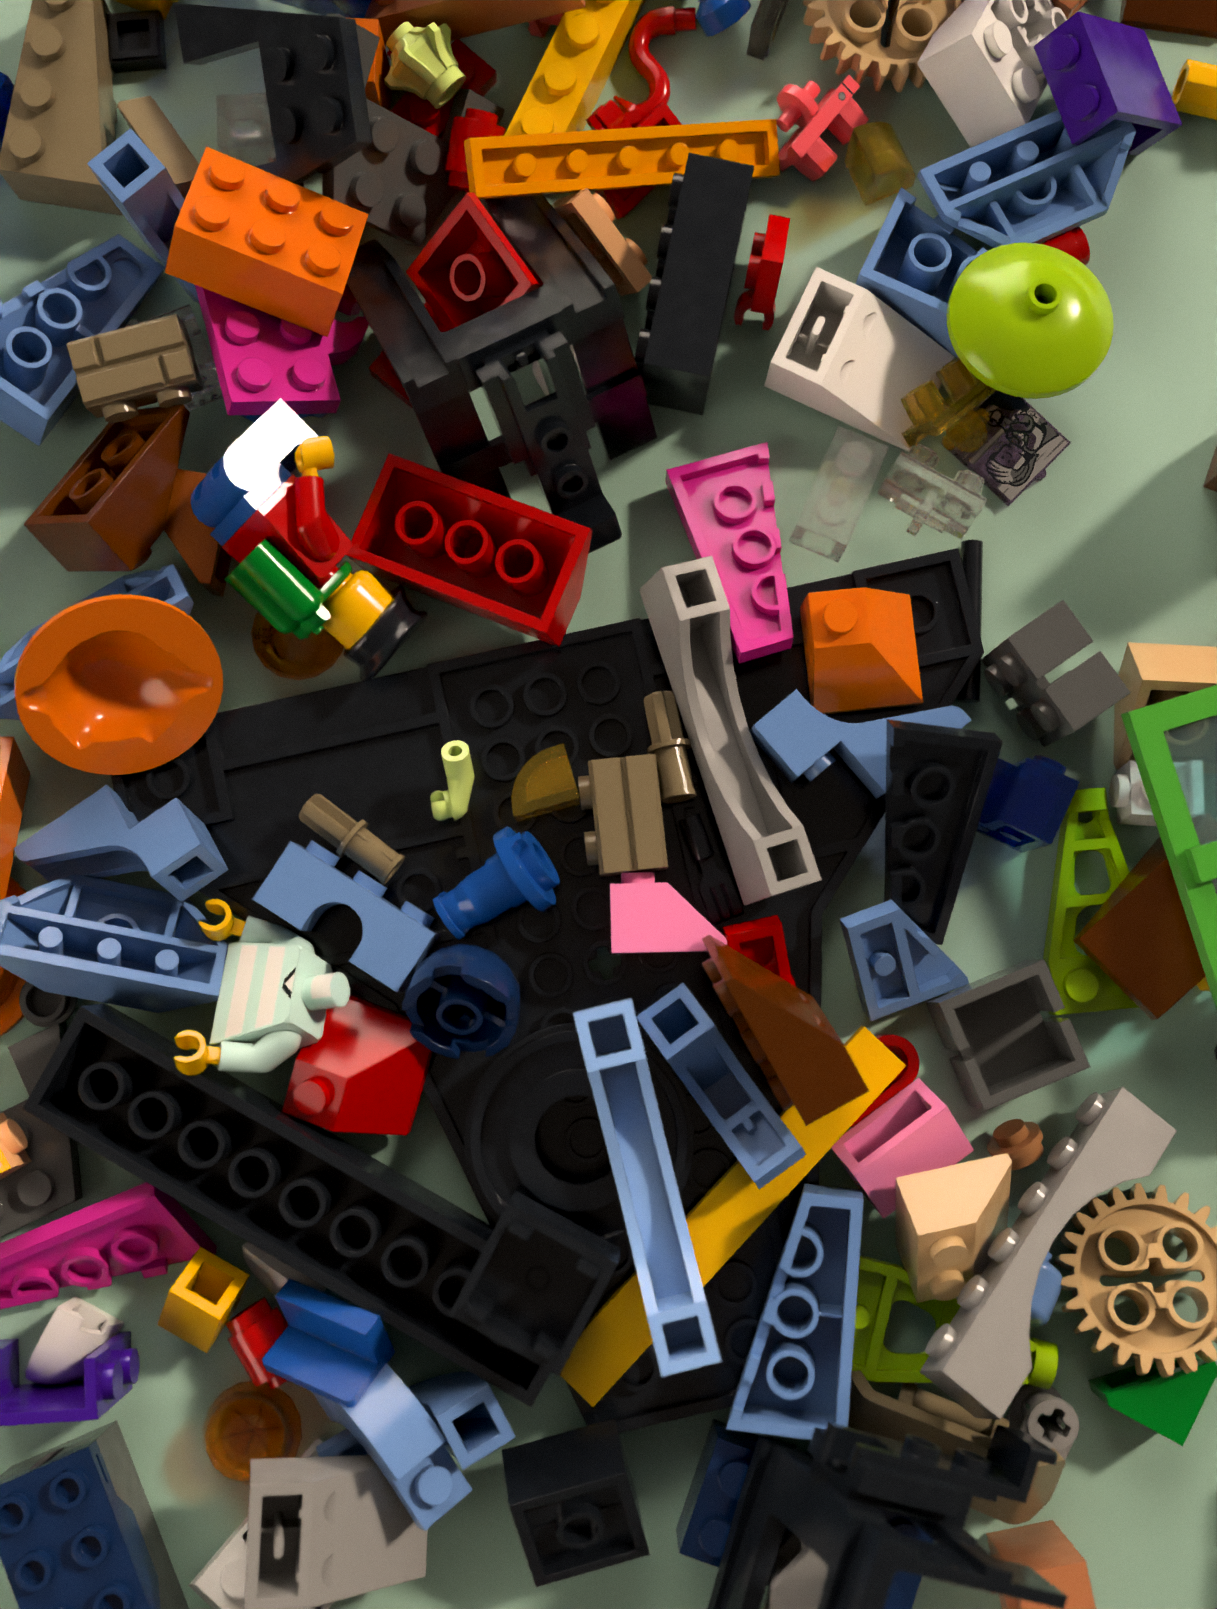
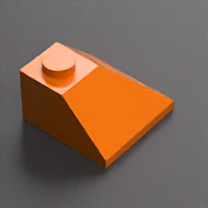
[800,587,923,714]

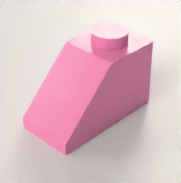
[610,872,727,954]

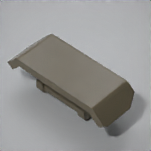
[848,1370,1066,1525]

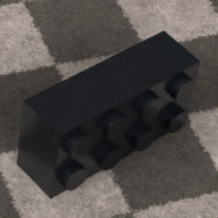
[635,153,754,415]

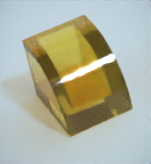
[844,122,916,206]
[511,743,580,822]

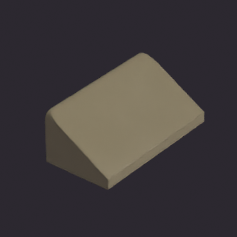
[117,96,199,199]

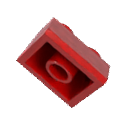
[406,192,539,331]

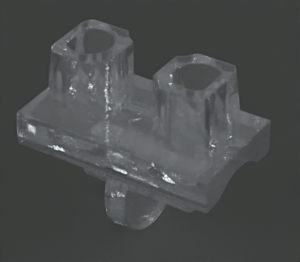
[877,443,987,540]

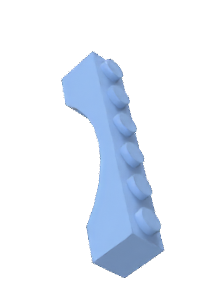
[573,998,722,1377]

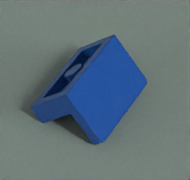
[262,1278,395,1408]

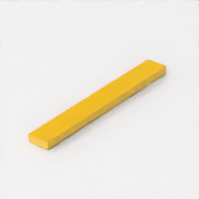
[560,1026,906,1407]

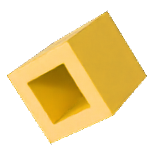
[157,1246,250,1353]

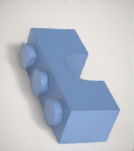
[253,840,440,992]

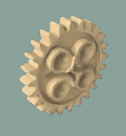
[803,0,965,93]
[1055,1183,1217,1378]

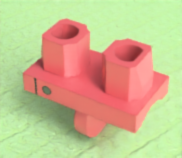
[777,75,869,182]

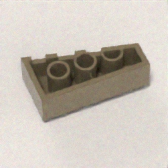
[0,0,123,216]

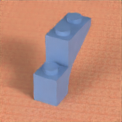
[750,689,971,799]
[13,785,228,902]

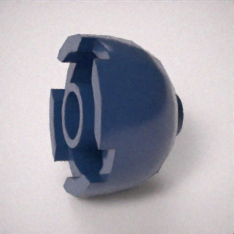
[402,944,520,1059]

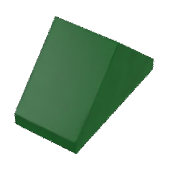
[1088,1352,1217,1446]

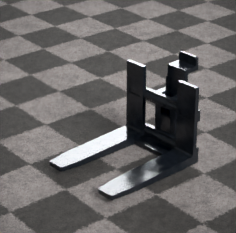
[347,195,658,554]
[707,1422,1068,1609]

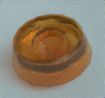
[251,612,344,680]
[203,1381,302,1485]

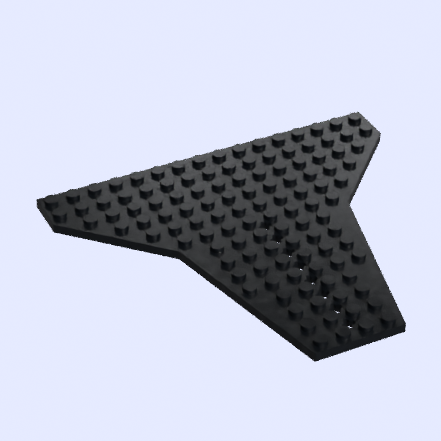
[111,548,984,1433]

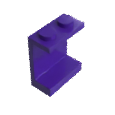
[1033,11,1182,156]
[0,1331,140,1426]

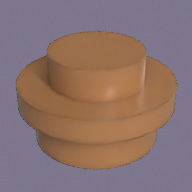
[987,1119,1044,1170]

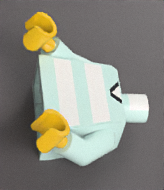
[173,899,350,1076]

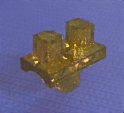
[900,357,997,453]

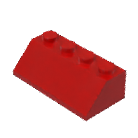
[346,453,592,647]

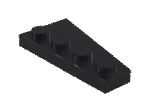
[884,719,1003,945]

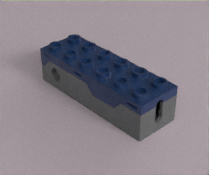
[0,1420,189,1609]

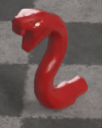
[613,5,696,128]

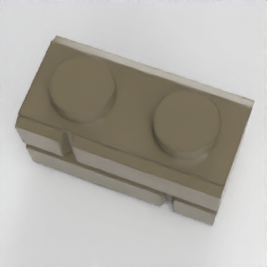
[67,314,204,422]
[578,754,668,877]

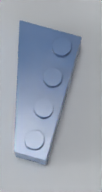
[855,187,1048,359]
[726,1184,864,1440]

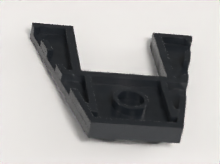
[174,3,372,187]

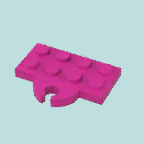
[195,283,368,415]

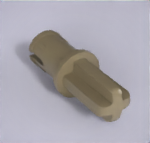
[644,691,697,804]
[299,793,405,885]

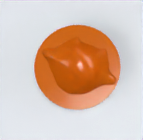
[14,594,223,775]

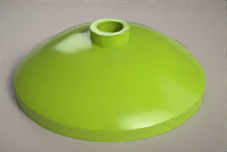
[946,242,1114,399]

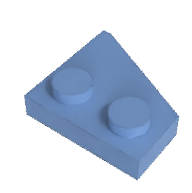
[840,899,969,1021]

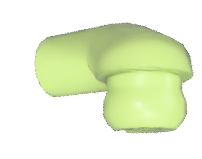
[430,740,475,821]

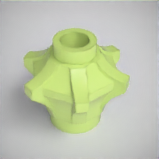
[384,21,466,109]

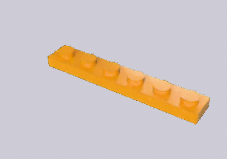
[464,119,780,199]

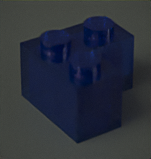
[976,752,1080,853]

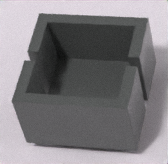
[981,600,1131,747]
[925,960,1090,1111]

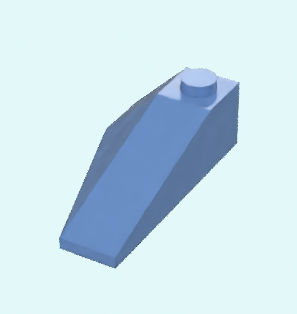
[0,234,165,446]

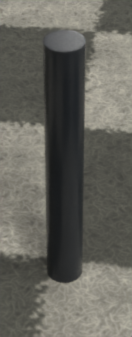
[958,540,983,703]

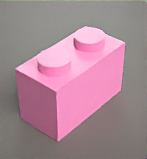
[831,1078,974,1219]

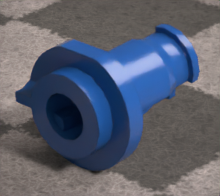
[433,826,560,940]

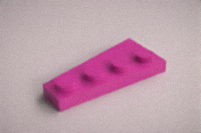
[665,442,794,663]
[0,1182,217,1309]

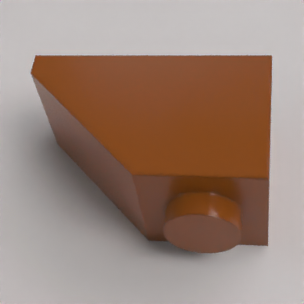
[164,469,232,597]

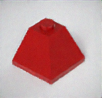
[282,995,433,1135]

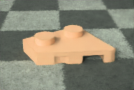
[552,188,652,296]

